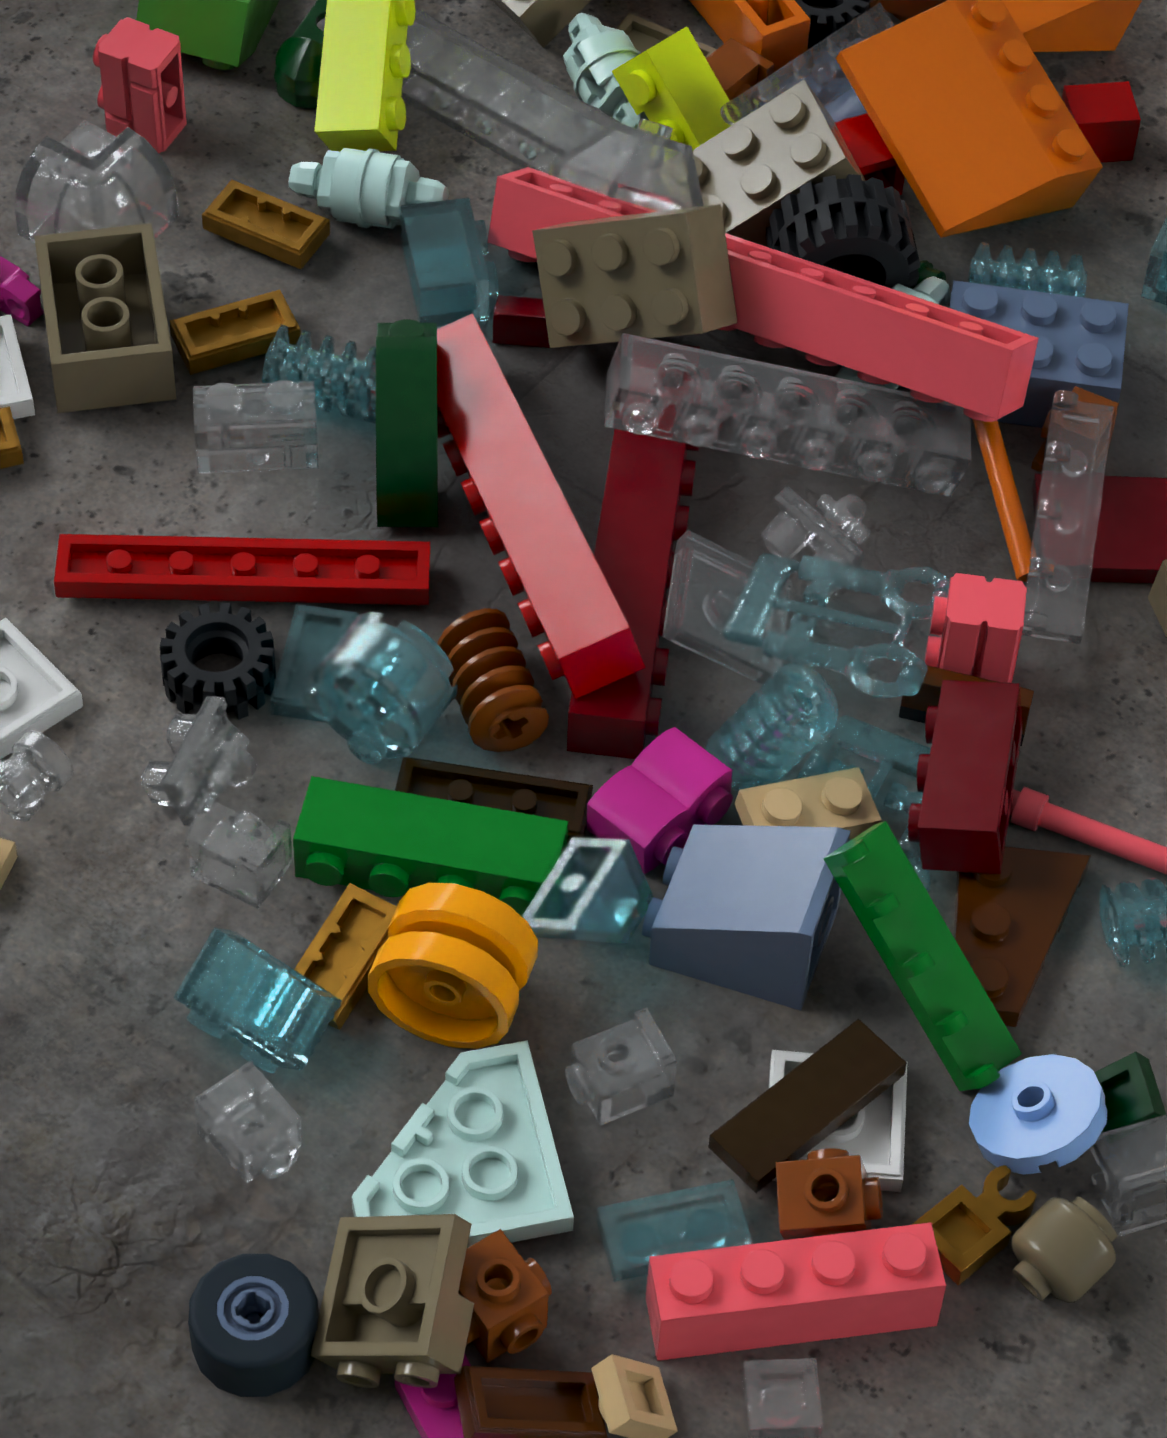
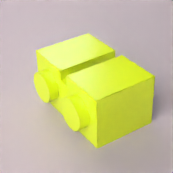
[612,26,741,167]

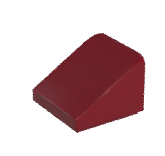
[493,295,550,348]

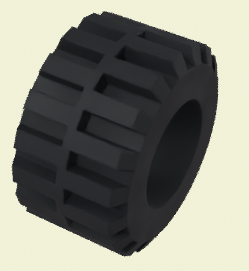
[766,174,920,288]

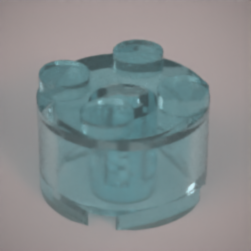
[303,612,457,765]

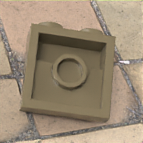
[311,1214,474,1388]

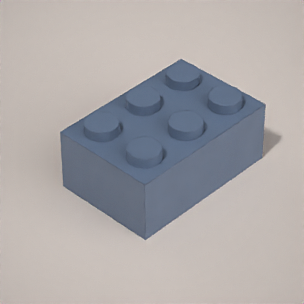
[935,280,1129,428]

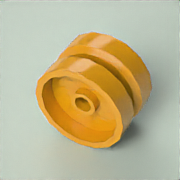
[368,883,538,1049]

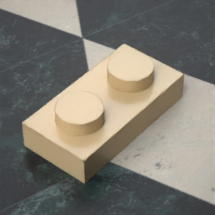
[734,767,882,840]

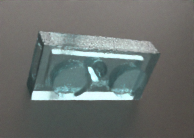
[597,1179,752,1282]

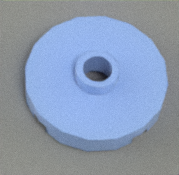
[969,1054,1108,1175]

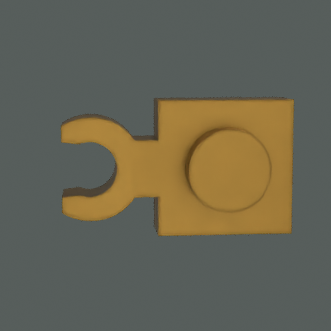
[912,1165,1037,1285]

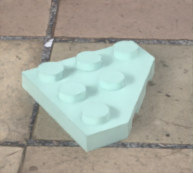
[352,1040,574,1248]

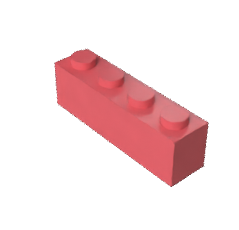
[646,1222,946,1361]

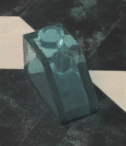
[522,837,654,944]

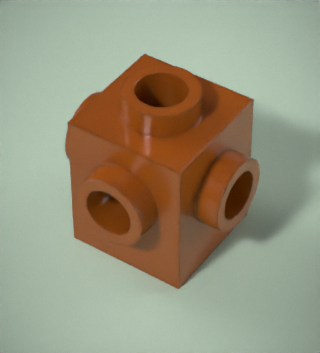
[776,1148,883,1240]
[458,1229,552,1363]

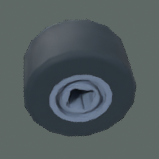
[188,1254,319,1397]

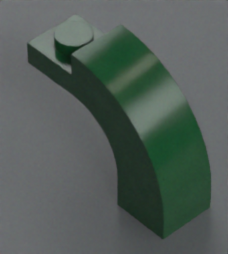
[376,319,438,527]

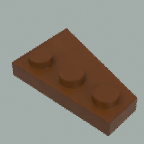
[954,846,1091,1027]

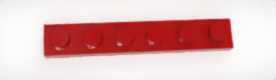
[54,534,431,605]

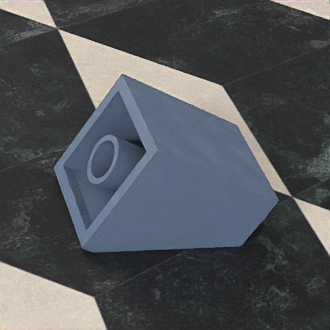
[642,824,851,1011]

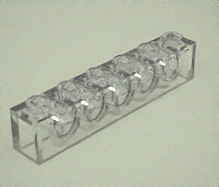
[604,333,972,497]

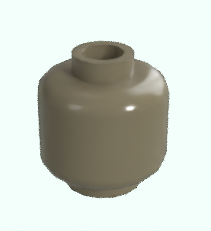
[1011,1196,1117,1303]

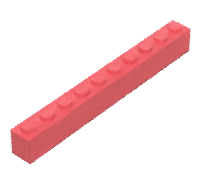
[487,167,1039,422]

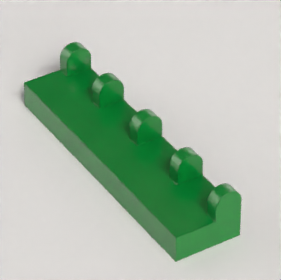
[823,821,1022,1091]

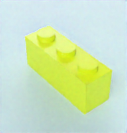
[314,0,416,152]

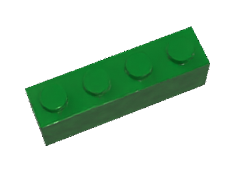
[293,776,569,922]

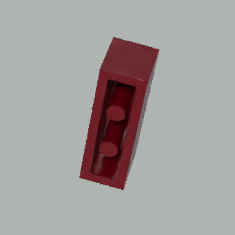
[908,680,1023,874]

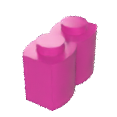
[587,727,733,874]

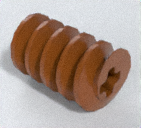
[437,608,549,752]

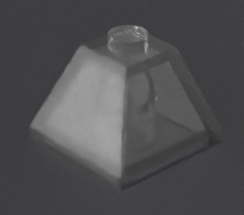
[549,118,704,211]

